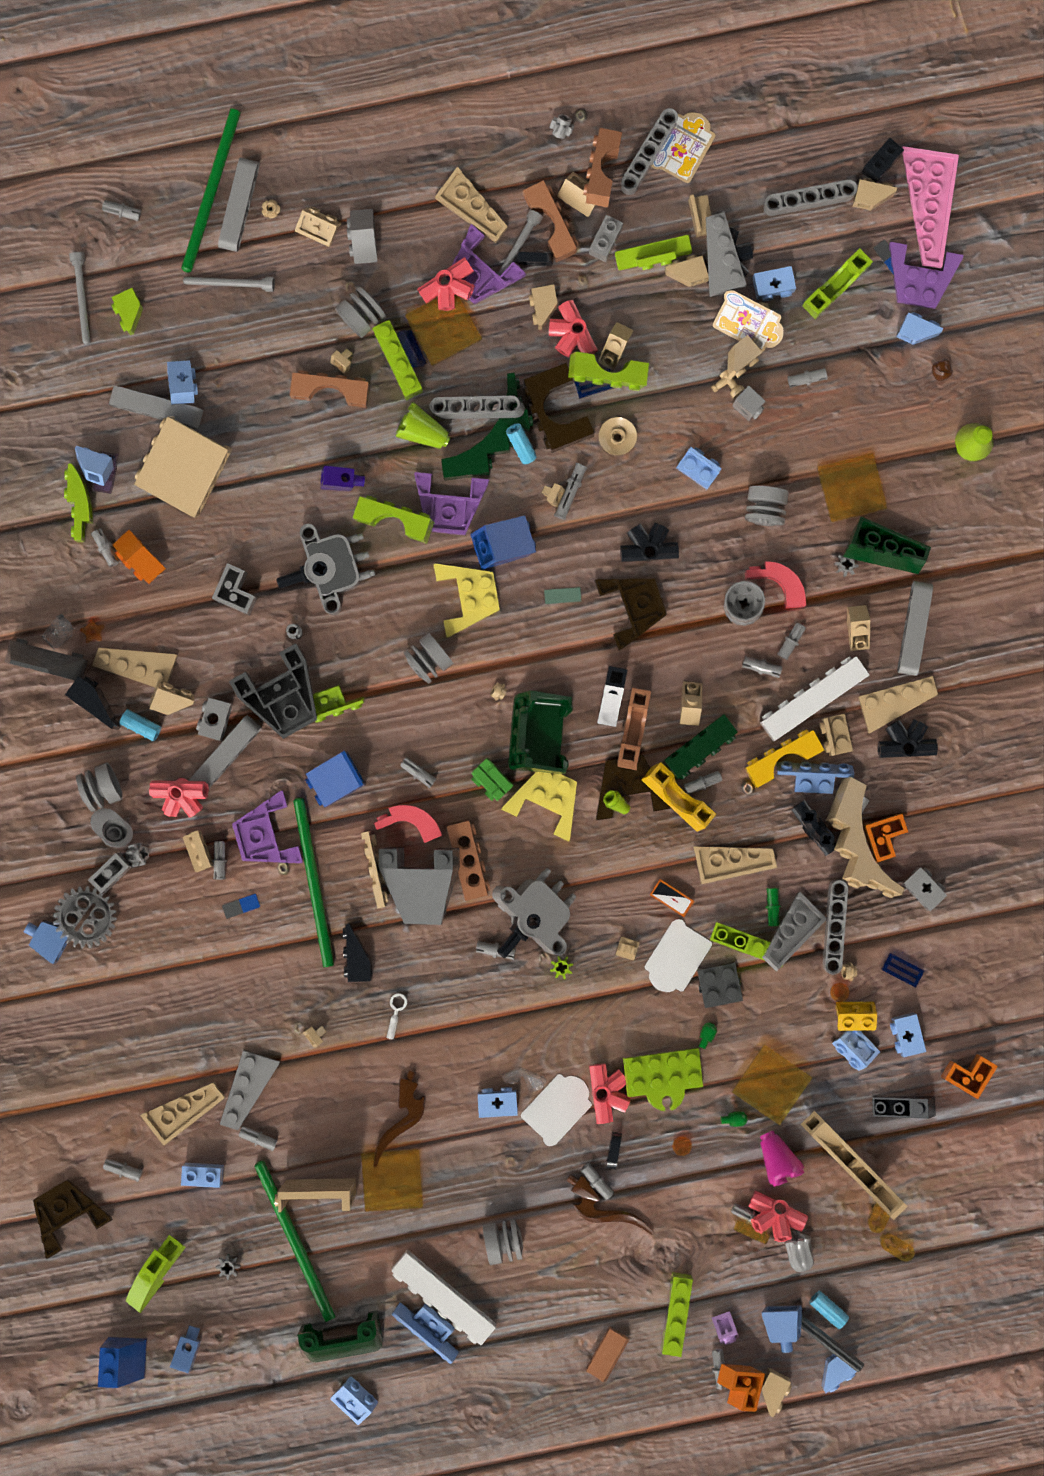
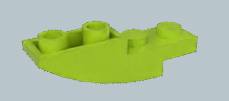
[64,463,93,542]
[710,922,783,967]
[126,1235,186,1313]

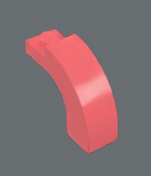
[745,562,806,608]
[374,805,443,843]

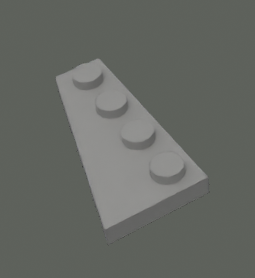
[705,212,747,297]
[762,892,827,971]
[220,1050,280,1130]

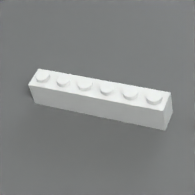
[760,656,869,741]
[392,1249,496,1345]

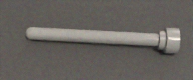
[498,209,543,276]
[69,252,90,345]
[183,276,275,292]

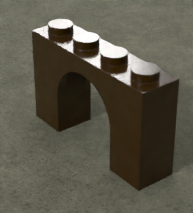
[521,363,595,453]

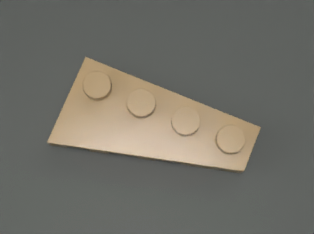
[435,166,508,243]
[92,648,178,687]
[858,676,938,734]
[361,831,389,909]
[693,846,777,884]
[140,1082,225,1145]

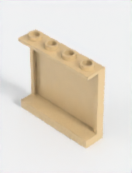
[134,416,233,518]
[275,1178,356,1212]

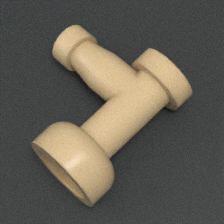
[711,369,745,399]

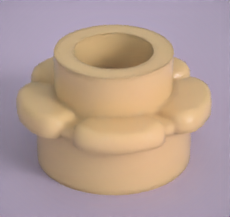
[262,200,280,219]
[490,682,507,701]
[841,962,857,981]

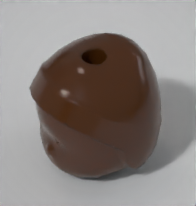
[932,360,953,381]

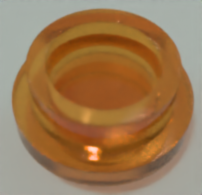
[830,983,850,1002]
[672,1136,692,1156]

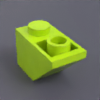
[111,288,143,335]

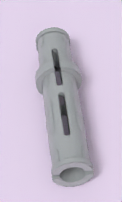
[554,463,587,520]

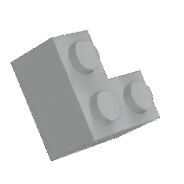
[347,209,377,264]
[212,563,257,616]

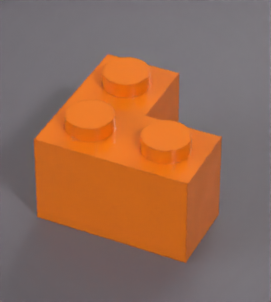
[112,530,166,584]
[863,814,908,862]
[941,1054,998,1099]
[717,1364,765,1412]

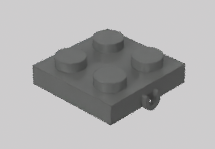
[697,963,743,1008]

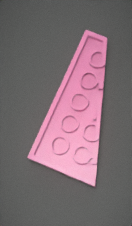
[902,146,959,269]

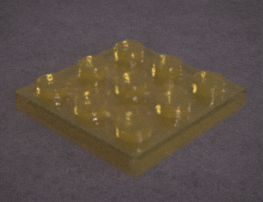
[405,295,482,366]
[817,453,887,523]
[731,1044,812,1125]
[361,1149,423,1212]

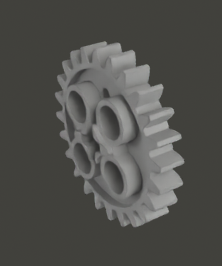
[53,886,117,949]

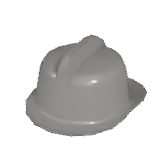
[90,808,133,847]

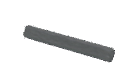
[801,1317,864,1372]

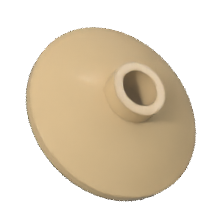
[599,417,637,455]

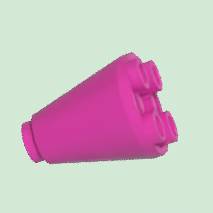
[760,1130,805,1187]

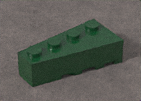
[843,517,931,574]
[662,714,738,780]

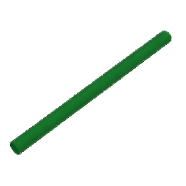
[181,108,241,273]
[293,797,334,968]
[254,1161,336,1322]

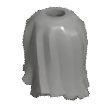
[784,1230,814,1272]

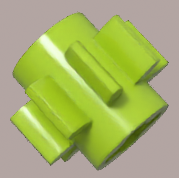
[550,955,573,979]

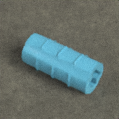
[506,423,537,464]
[119,709,162,742]
[809,1290,849,1329]

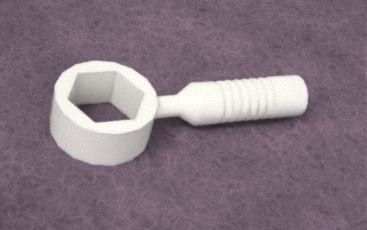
[386,993,407,1039]

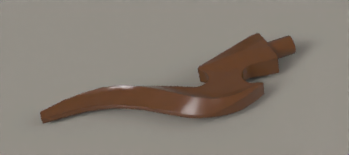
[373,1070,425,1167]
[566,1174,654,1235]

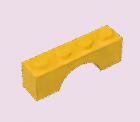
[745,729,824,788]
[641,762,716,831]

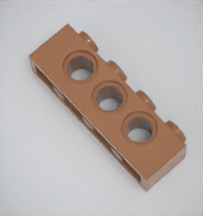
[447,821,491,901]

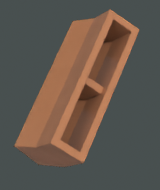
[586,1326,630,1382]

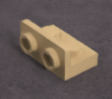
[295,206,341,247]
[819,714,853,756]
[183,830,213,872]

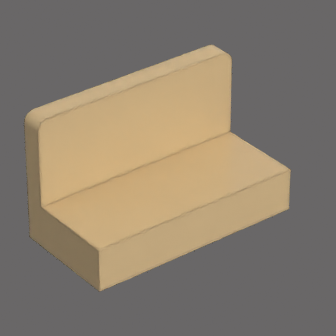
[557,172,595,217]
[688,194,712,237]

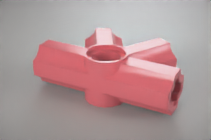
[417,257,475,311]
[549,300,598,358]
[149,778,209,817]
[589,1063,631,1124]
[748,1190,808,1242]

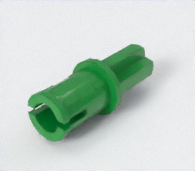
[765,888,781,926]

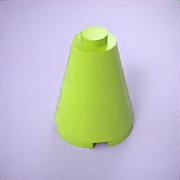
[395,402,451,449]
[955,423,994,461]

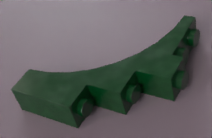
[441,372,533,481]

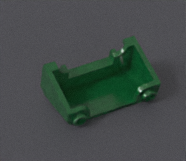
[508,690,573,774]
[297,1310,383,1363]

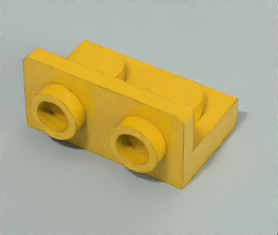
[835,1002,877,1031]

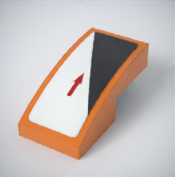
[650,879,695,917]

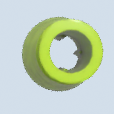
[603,790,631,815]

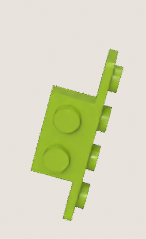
[614,235,692,270]
[307,685,365,726]

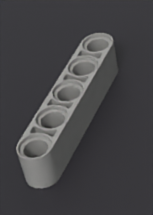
[621,108,678,195]
[218,158,259,252]
[763,180,857,216]
[109,386,204,429]
[430,396,525,419]
[897,581,933,676]
[189,715,262,789]
[823,880,848,975]

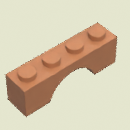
[583,128,622,207]
[523,180,579,263]
[290,370,370,408]
[618,688,651,770]

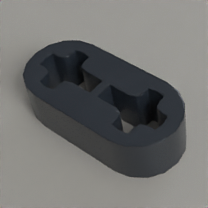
[517,252,553,266]
[606,1132,622,1170]

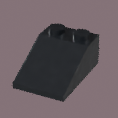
[65,676,120,730]

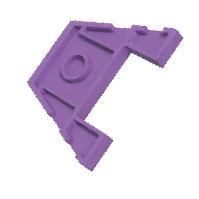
[446,224,526,305]
[889,242,963,309]
[414,472,489,535]
[232,791,303,863]

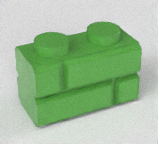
[471,758,514,801]

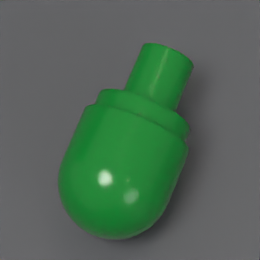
[699,1022,717,1049]
[720,1111,748,1127]

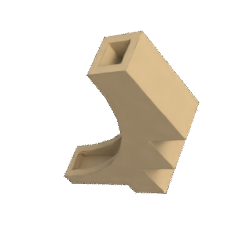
[826,777,904,898]
[801,1111,908,1220]

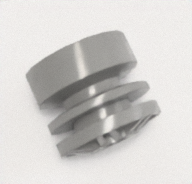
[335,286,386,338]
[745,486,789,526]
[724,581,765,626]
[404,632,454,684]
[76,762,123,812]
[483,1218,523,1266]

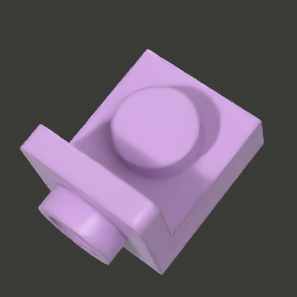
[712,1311,739,1345]

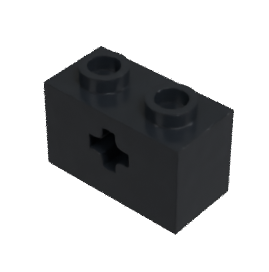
[862,138,904,183]

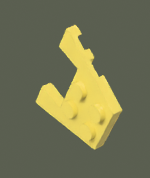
[434,564,500,638]
[501,772,577,841]

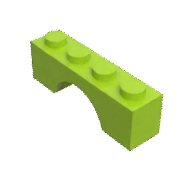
[802,248,873,320]
[372,320,423,401]
[568,352,649,391]
[352,495,435,544]
[661,1272,693,1357]

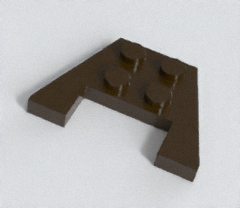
[594,578,667,651]
[596,755,670,821]
[33,1179,113,1260]

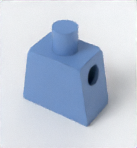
[24,921,68,964]
[761,1305,802,1353]
[170,1325,201,1373]

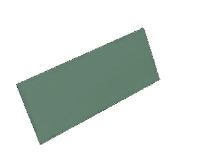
[544,587,581,604]

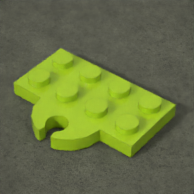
[623,1048,703,1111]

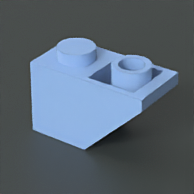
[896,312,943,345]
[75,446,114,486]
[821,1354,856,1393]

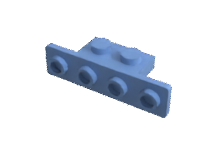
[776,761,854,794]
[392,1303,459,1364]

